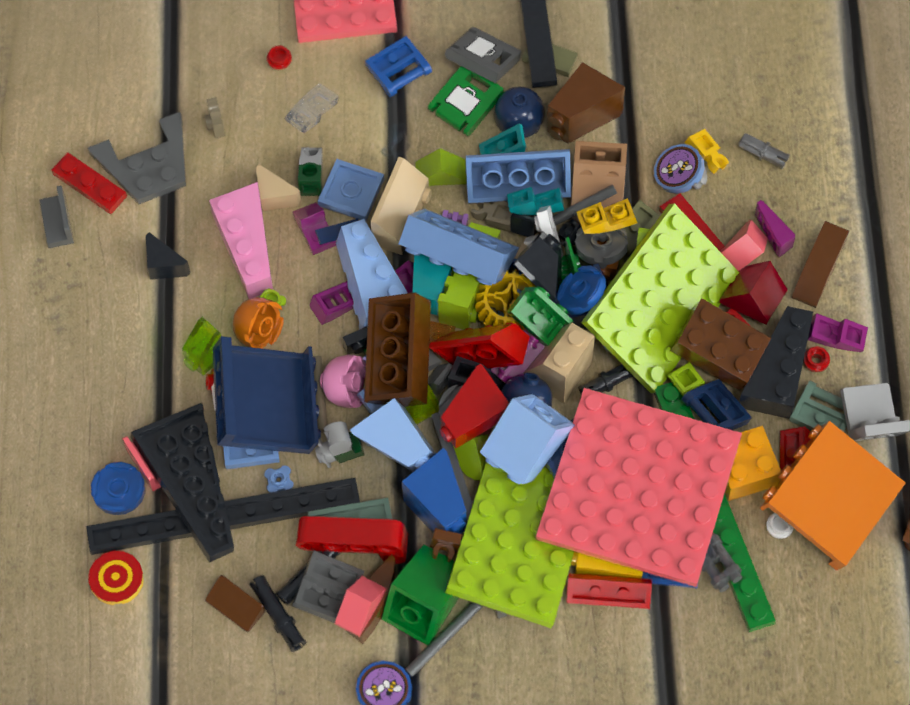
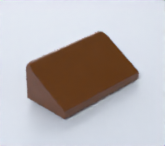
[205,575,265,633]

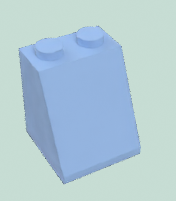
[480,394,575,484]
[350,398,436,472]

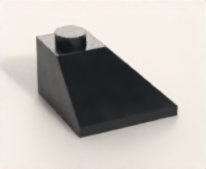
[514,231,562,301]

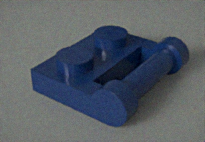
[681,379,752,430]

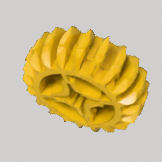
[475,268,536,332]

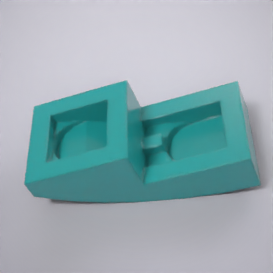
[507,187,564,215]

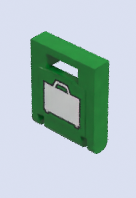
[428,66,505,137]

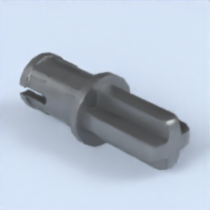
[739,134,790,169]

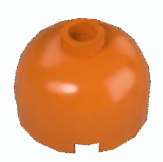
[233,297,284,349]

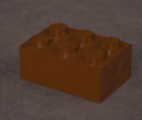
[670,298,771,390]

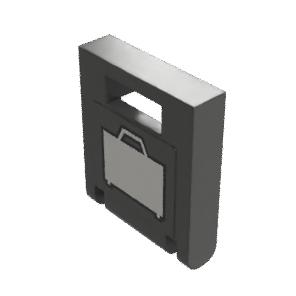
[445,27,522,83]

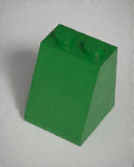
[381,544,459,646]

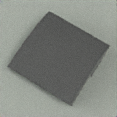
[292,551,364,623]

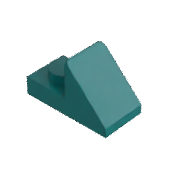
[479,124,526,155]

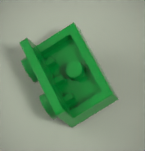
[507,286,573,346]

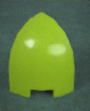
[453,434,488,480]

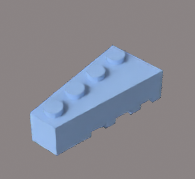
[336,219,408,330]

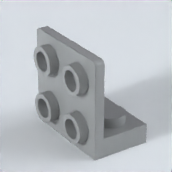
[840,383,910,441]

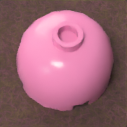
[320,355,366,408]

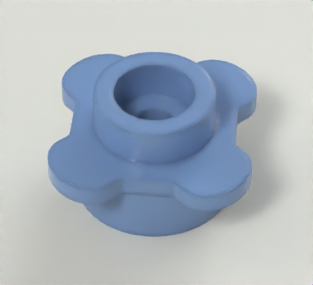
[264,465,294,493]

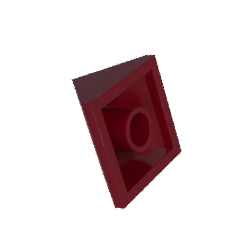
[719,261,788,325]

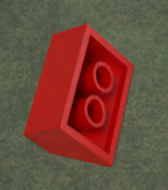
[429,323,530,369]

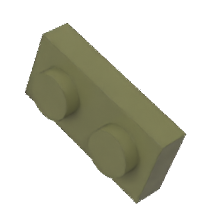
[624,200,660,256]

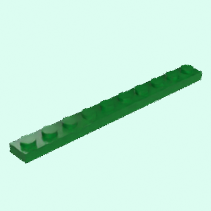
[654,382,776,633]

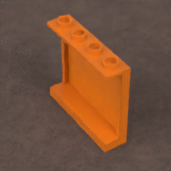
[760,420,906,571]

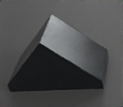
[146,232,191,280]

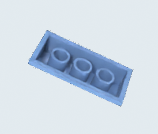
[465,149,571,203]
[399,209,519,285]

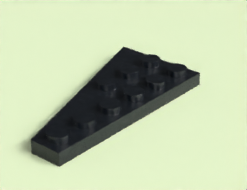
[131,403,234,563]

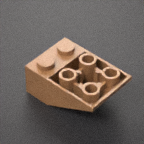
[570,141,627,224]

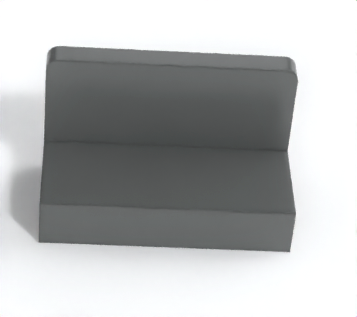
[39,185,74,248]

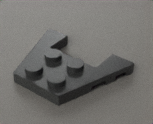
[88,112,187,204]

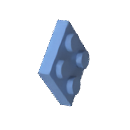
[318,159,385,221]

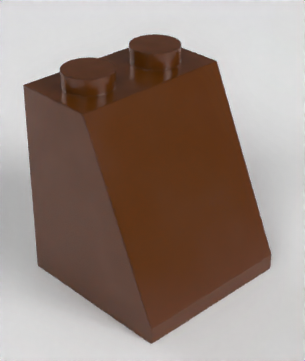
[547,62,625,144]

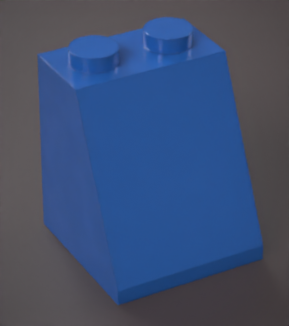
[402,448,467,540]

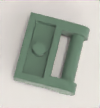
[789,380,847,432]

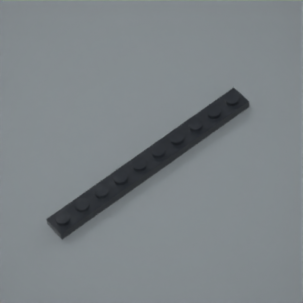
[86,477,360,555]

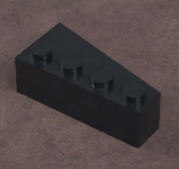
[739,306,813,419]

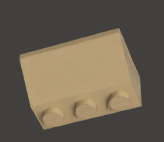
[371,157,432,255]

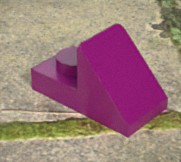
[292,202,336,255]

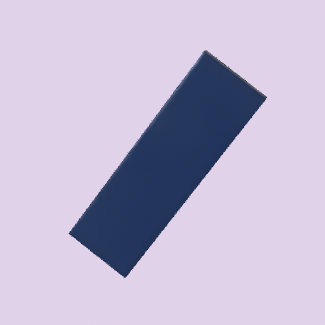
[315,218,359,245]

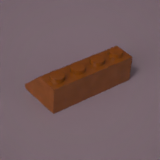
[364,292,431,407]

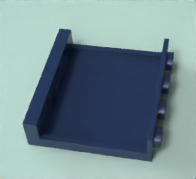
[213,336,321,454]

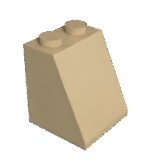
[523,323,595,403]

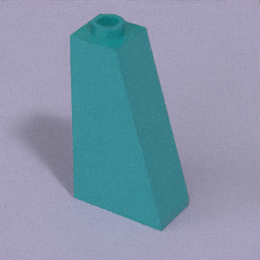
[413,254,453,315]

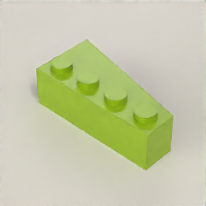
[438,222,500,330]

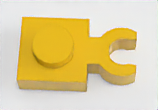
[684,129,729,174]

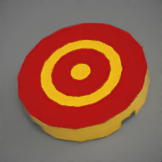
[88,551,144,605]

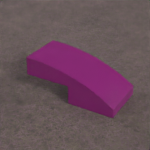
[808,313,868,352]

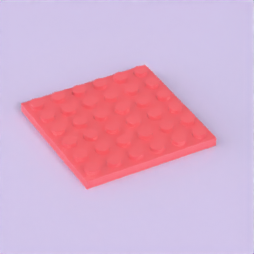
[536,388,742,587]

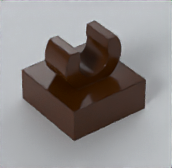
[430,528,462,562]

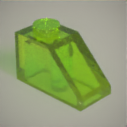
[182,317,221,376]

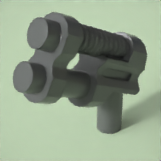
[702,534,742,592]

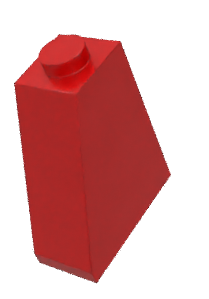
[439,364,509,449]

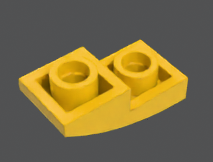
[576,198,638,234]

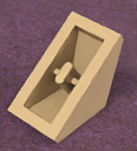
[256,164,302,211]

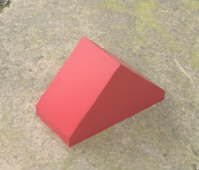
[720,220,768,271]
[335,576,387,637]

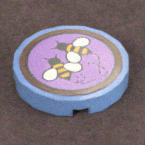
[654,144,705,194]

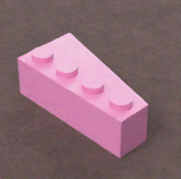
[209,182,273,299]

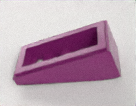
[755,200,796,257]
[310,281,354,325]

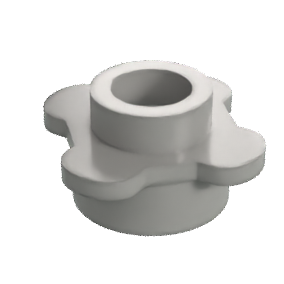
[315,439,337,468]

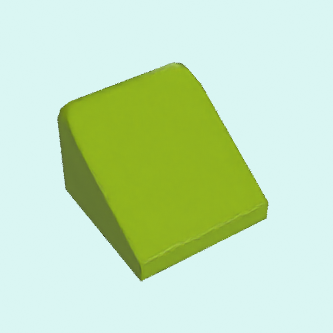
[668,362,705,396]

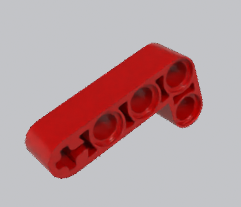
[296,516,409,564]

